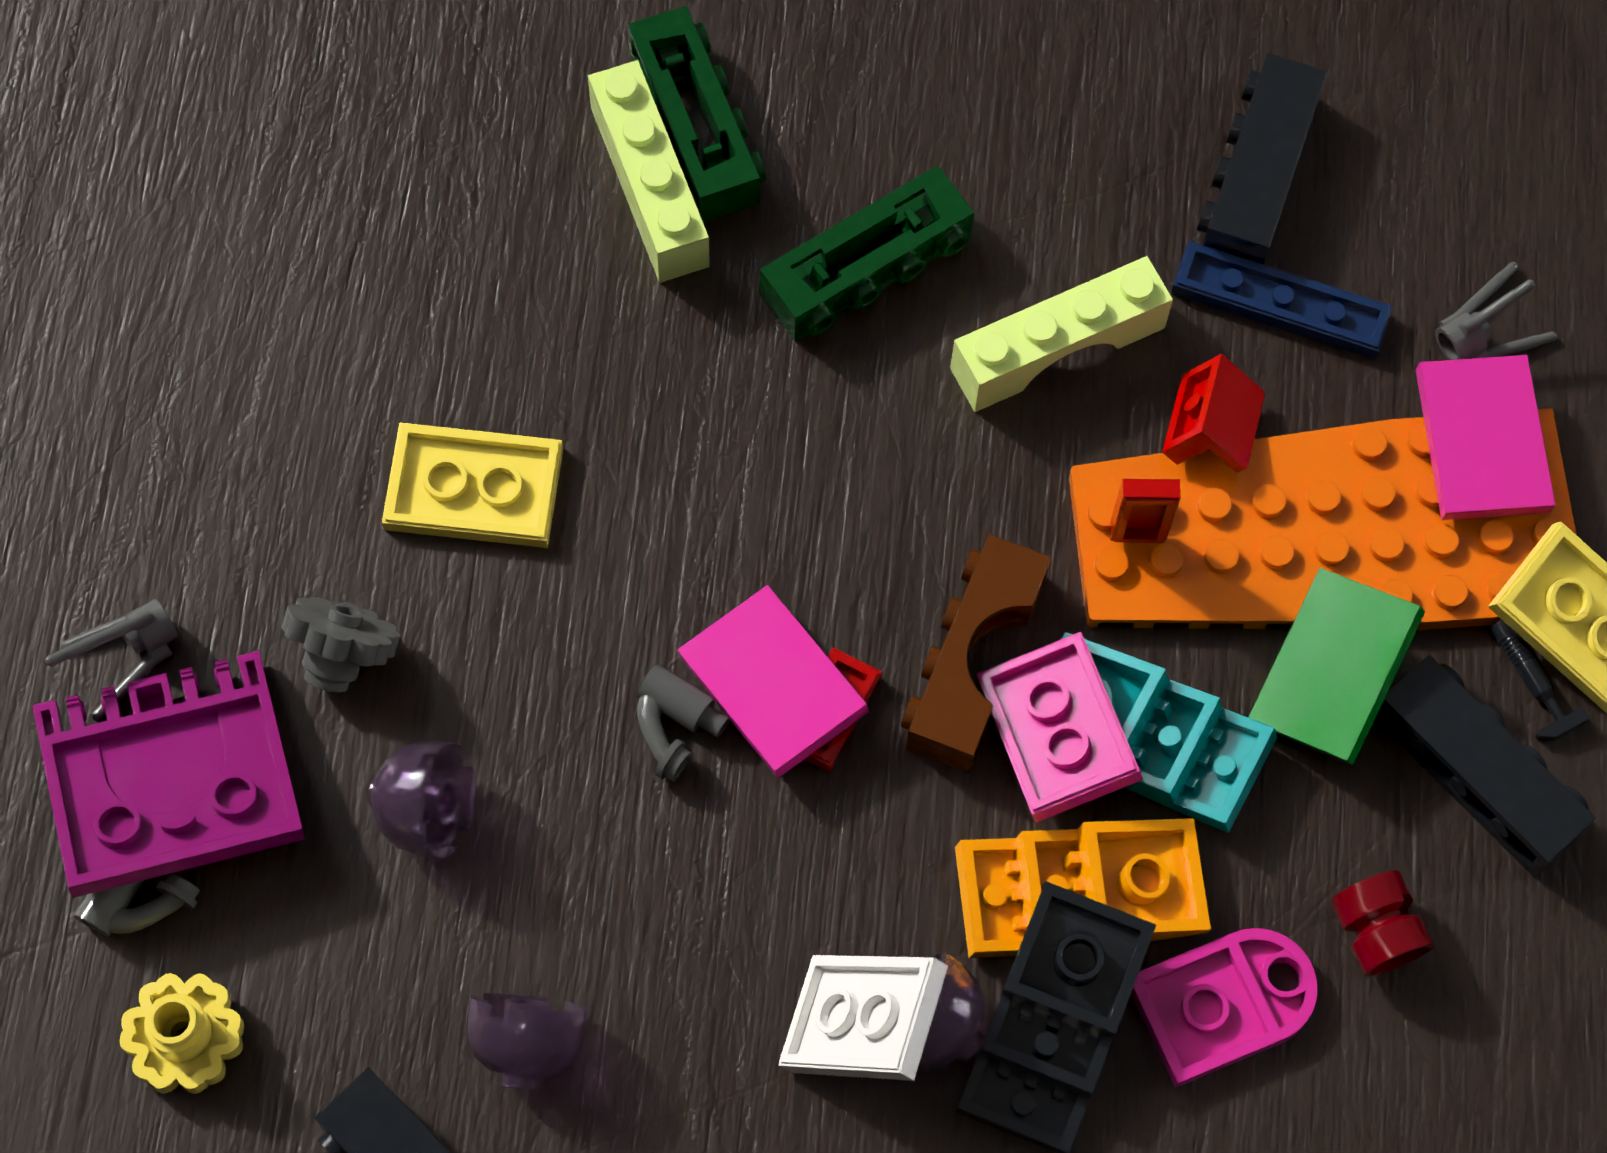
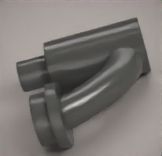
[637,664,730,782]
[74,873,200,937]

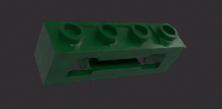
[627,5,766,222]
[759,165,974,342]

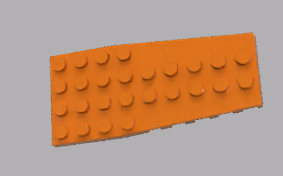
[1069,408,1577,630]

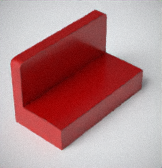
[1162,353,1265,473]

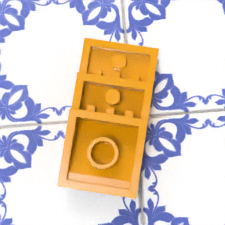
[955,818,1211,958]

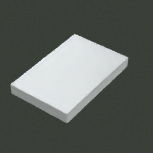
[778,955,948,1081]

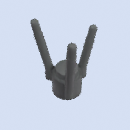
[1435,262,1557,360]
[45,599,179,721]

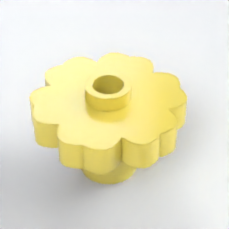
[119,973,244,1094]

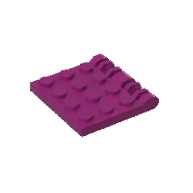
[33,651,305,898]

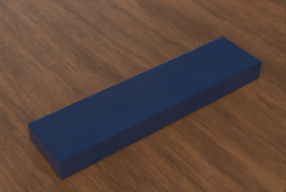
[1171,241,1393,359]

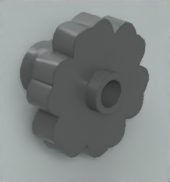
[281,597,401,693]

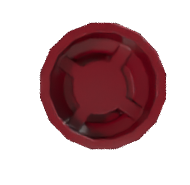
[1330,870,1435,977]

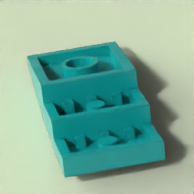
[1062,632,1278,833]

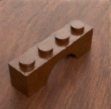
[901,534,1052,773]

